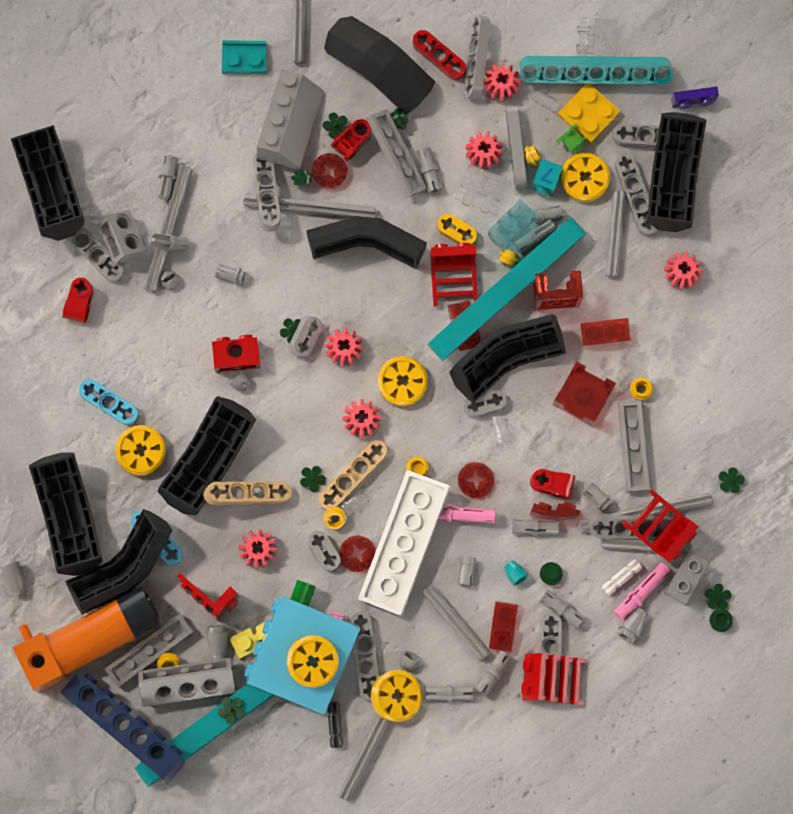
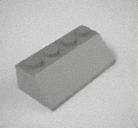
[257,69,324,170]

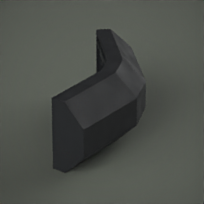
[324,16,435,114]
[647,112,707,232]
[10,125,85,241]
[306,216,427,269]
[449,314,566,402]
[158,396,256,515]
[29,452,103,576]
[65,509,173,615]

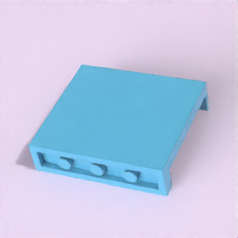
[244,594,360,715]

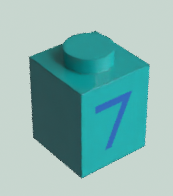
[532,159,563,197]

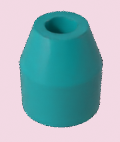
[504,561,528,586]

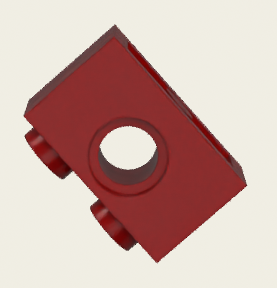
[212,335,261,373]

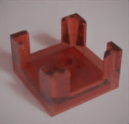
[532,271,583,311]
[553,361,616,427]

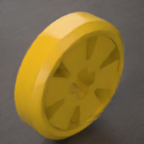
[560,153,610,203]
[378,356,428,407]
[115,425,166,476]
[287,635,339,688]
[371,670,422,722]

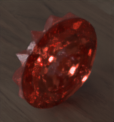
[312,153,347,189]
[458,462,494,498]
[339,535,376,572]

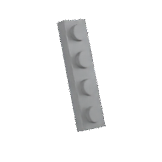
[366,109,427,198]
[618,400,650,493]
[105,613,194,688]

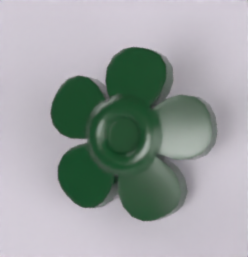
[323,113,348,138]
[279,318,301,344]
[300,466,326,492]
[719,467,745,493]
[705,584,732,609]
[218,697,245,724]

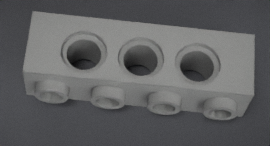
[138,657,235,707]

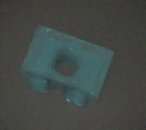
[488,199,536,252]

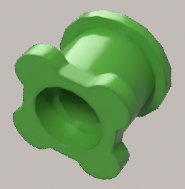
[556,123,586,153]

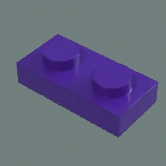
[671,86,719,109]

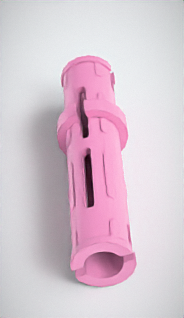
[438,504,496,524]
[613,562,671,621]

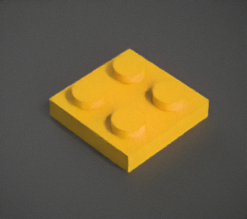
[558,83,621,144]

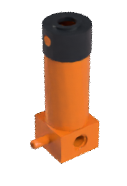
[12,586,162,693]

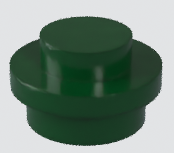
[390,108,409,130]
[291,169,313,185]
[540,562,563,585]
[709,609,733,632]

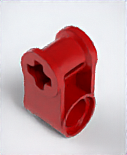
[331,119,372,162]
[62,277,94,323]
[530,469,575,499]

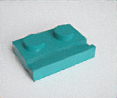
[222,40,267,74]

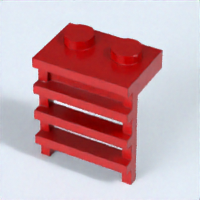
[430,242,478,307]
[622,489,699,563]
[177,573,239,621]
[521,653,587,706]

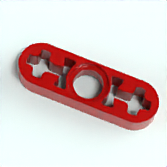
[412,30,466,80]

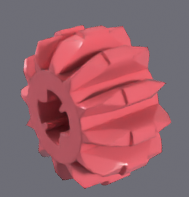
[484,62,521,102]
[465,131,503,169]
[664,251,703,290]
[325,328,363,367]
[342,399,381,438]
[238,529,278,569]

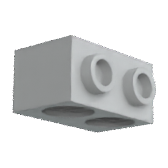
[98,210,146,264]
[664,551,709,605]

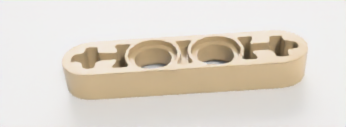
[319,440,387,510]
[203,481,292,505]

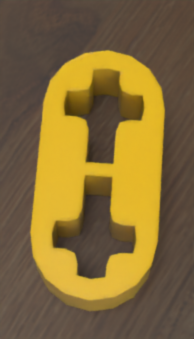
[437,214,477,245]

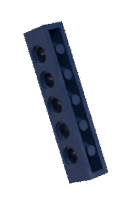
[60,671,186,784]

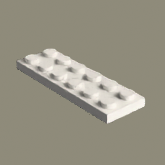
[358,470,451,616]

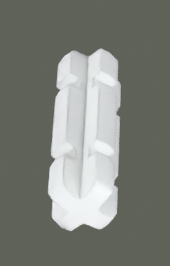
[602,559,642,595]

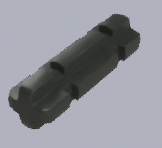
[327,702,343,748]

